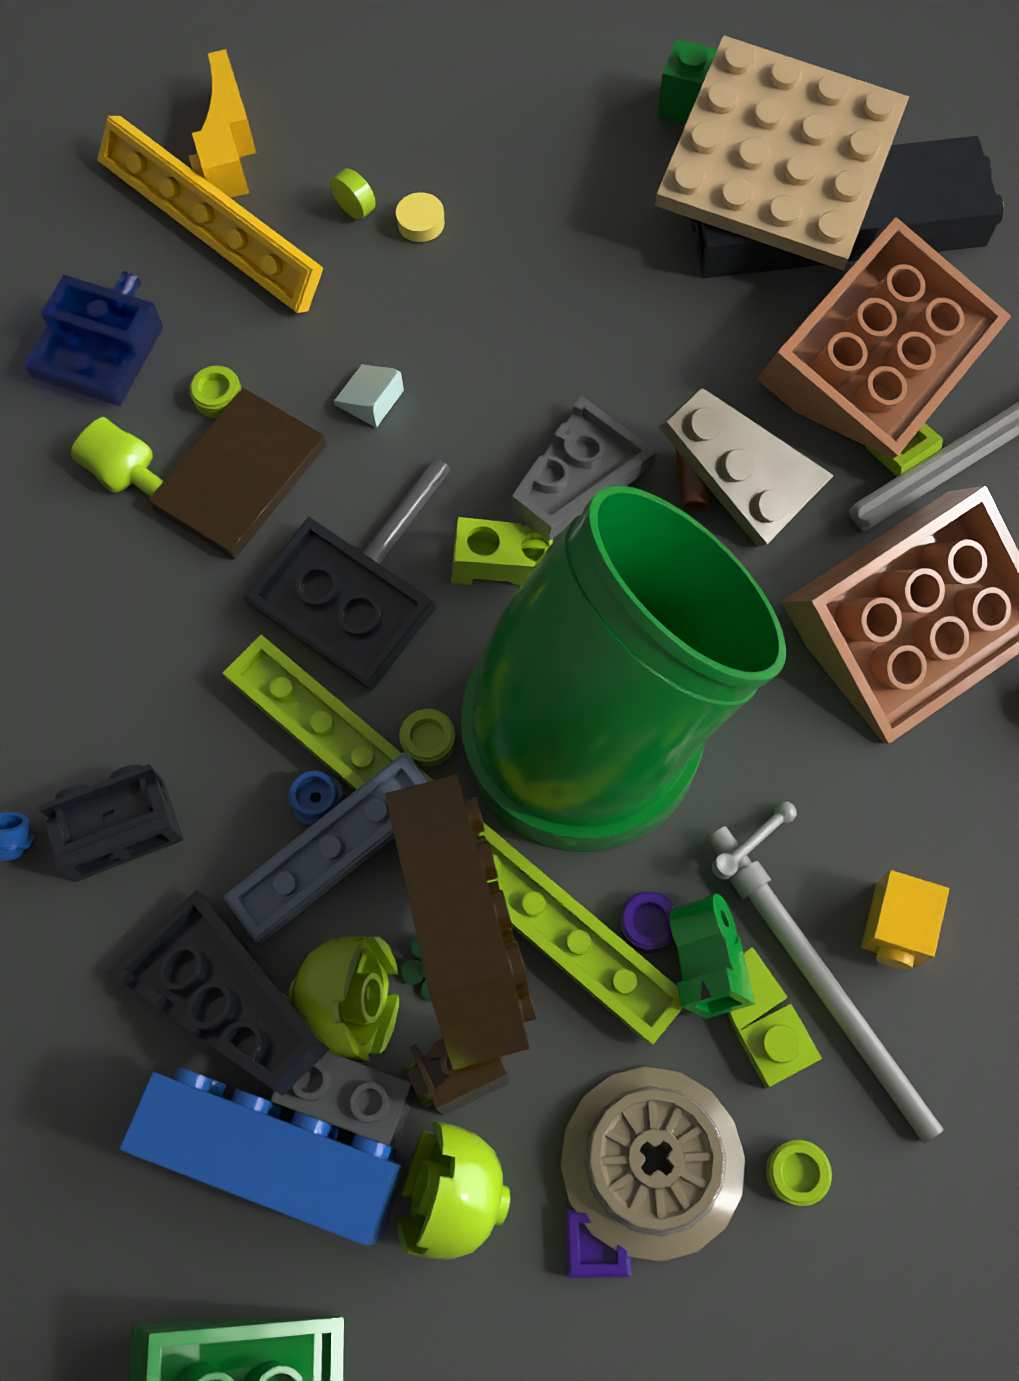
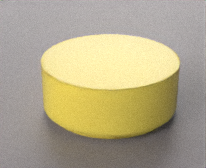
[396,192,445,242]

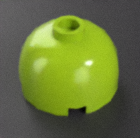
[288,936,399,1061]
[398,1121,510,1260]

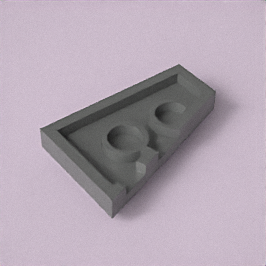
[510,396,657,542]

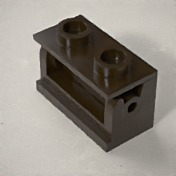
[405,1038,509,1115]

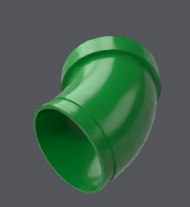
[461,486,786,852]

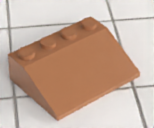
[756,217,1011,459]
[781,486,1019,744]

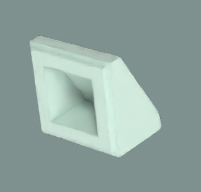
[334,364,404,428]

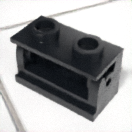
[38,764,184,882]

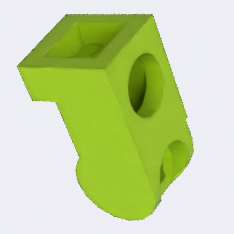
[451,517,553,585]

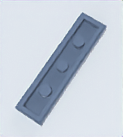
[223,752,429,944]

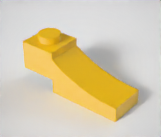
[189,49,256,198]

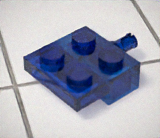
[24,271,164,406]

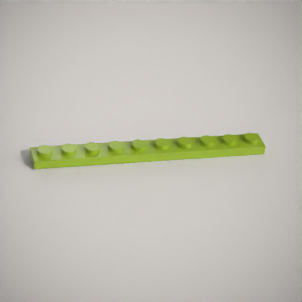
[223,635,683,1047]

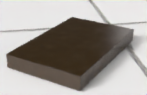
[148,388,327,560]

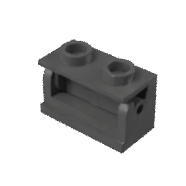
[271,1052,416,1148]

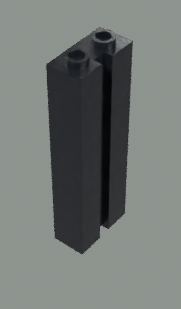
[690,136,1004,279]

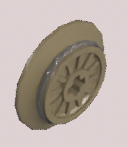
[560,1066,745,1262]

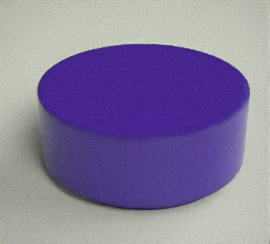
[619,891,675,953]

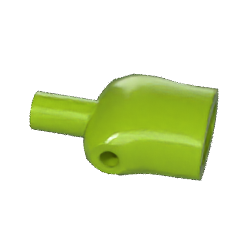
[71,417,164,497]

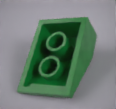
[129,1316,344,1381]

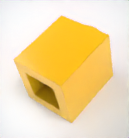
[861,870,950,970]

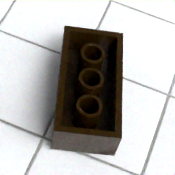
[385,774,536,1070]

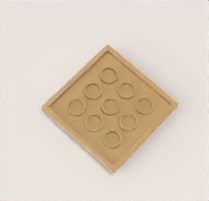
[655,35,909,270]

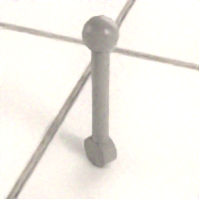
[712,801,797,879]

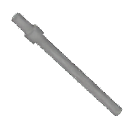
[707,826,944,1143]

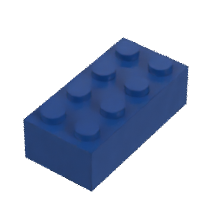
[120,1066,407,1246]

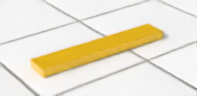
[97,116,324,313]

